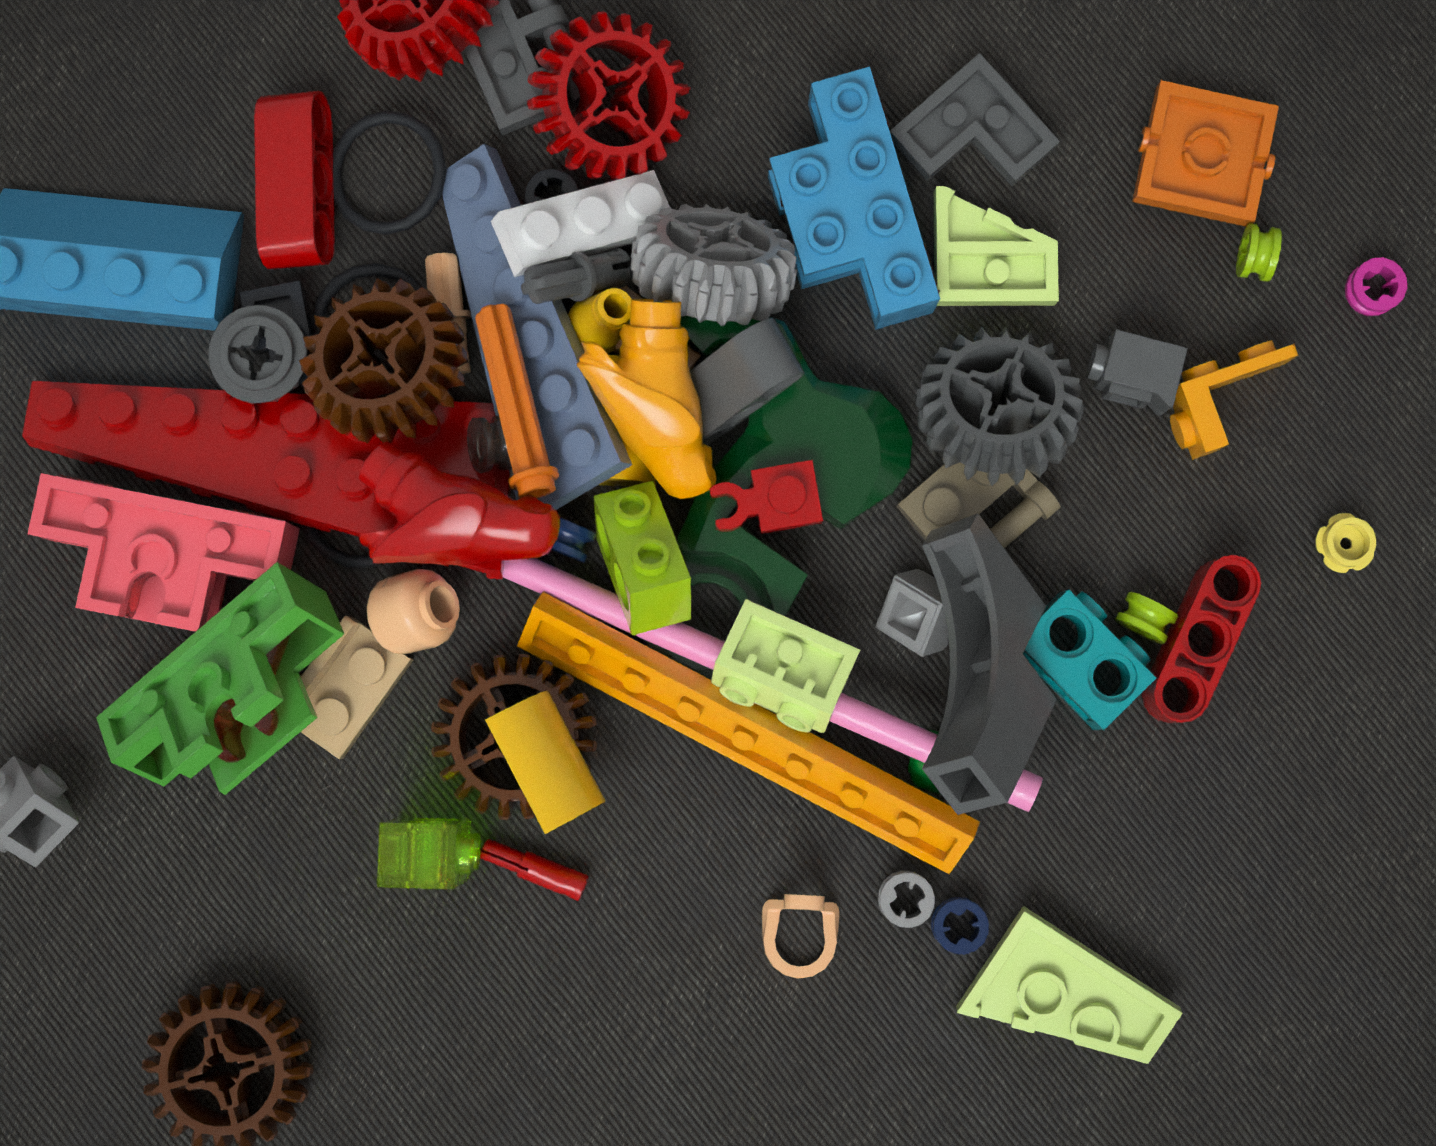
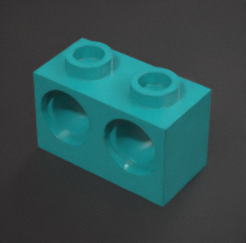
[1023,589,1156,730]

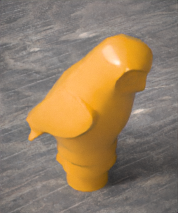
[577,299,716,499]

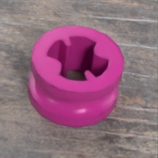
[1345,257,1408,316]

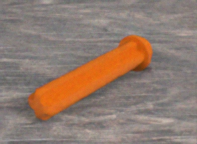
[475,304,559,498]

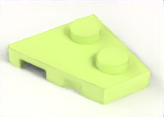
[934,186,1059,306]

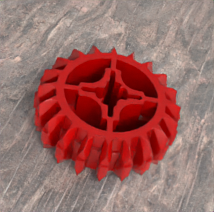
[337,0,499,82]
[527,11,691,180]

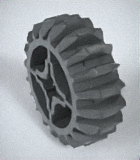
[916,325,1084,486]

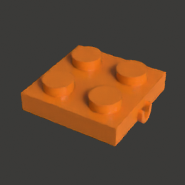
[1132,80,1279,227]

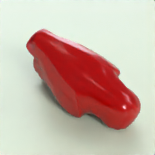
[359,441,560,566]

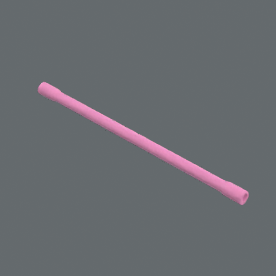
[503,558,1043,812]

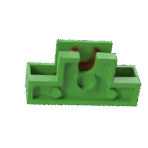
[96,562,344,795]

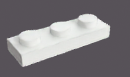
[491,170,670,277]

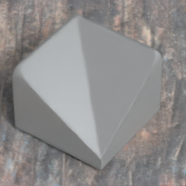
[875,569,949,657]

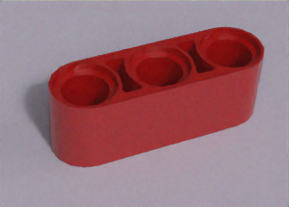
[254,91,335,269]
[1142,555,1261,723]

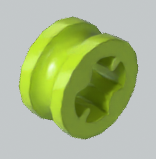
[1236,223,1282,282]
[1115,592,1178,644]

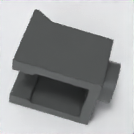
[1086,329,1188,416]

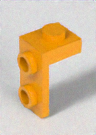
[1170,340,1299,460]

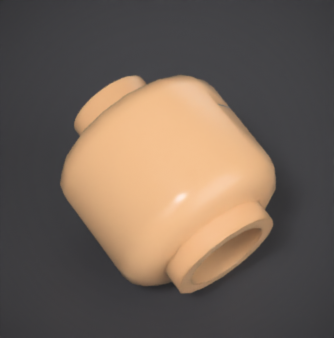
[367,569,460,654]

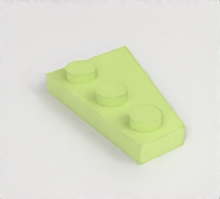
[956,906,1183,1064]

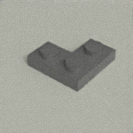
[890,53,1060,186]

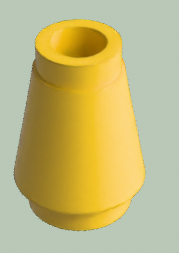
[568,288,631,354]

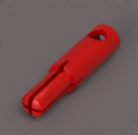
[480,839,589,901]

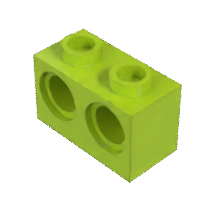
[594,481,691,636]

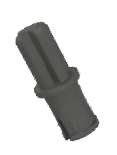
[521,248,633,304]

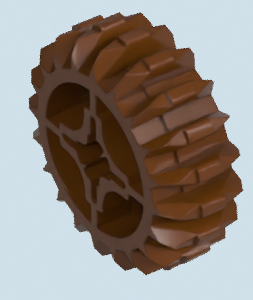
[299,278,469,444]
[431,654,598,820]
[141,981,314,1146]

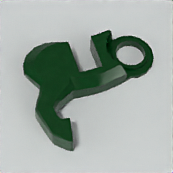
[645,315,913,680]

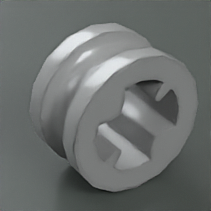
[878,870,935,928]

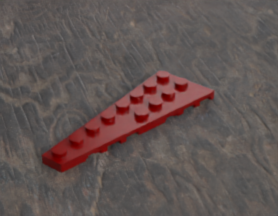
[22,381,511,580]

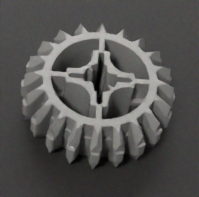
[631,204,797,326]

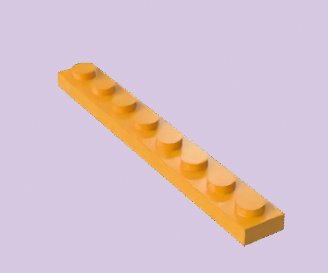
[517,592,980,874]

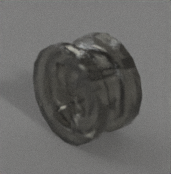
[467,415,512,473]

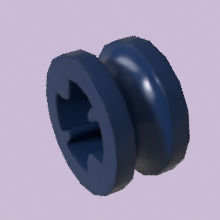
[551,518,596,563]
[931,897,989,955]

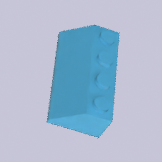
[0,188,244,331]

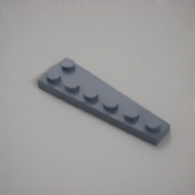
[442,144,632,509]

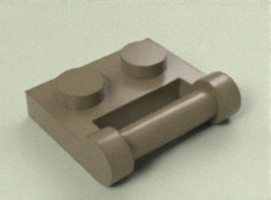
[896,462,1061,549]

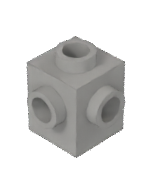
[0,756,80,868]

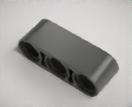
[690,318,805,445]

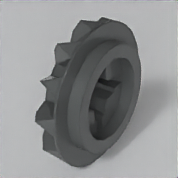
[208,305,307,404]

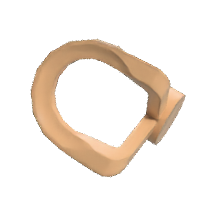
[762,894,840,979]

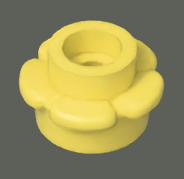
[1315,513,1376,573]

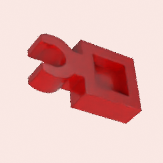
[710,460,823,534]

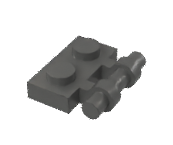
[464,0,580,136]

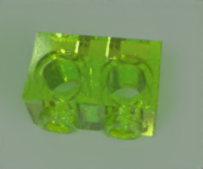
[377,817,481,889]

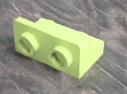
[711,599,860,733]

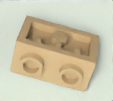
[299,616,414,759]

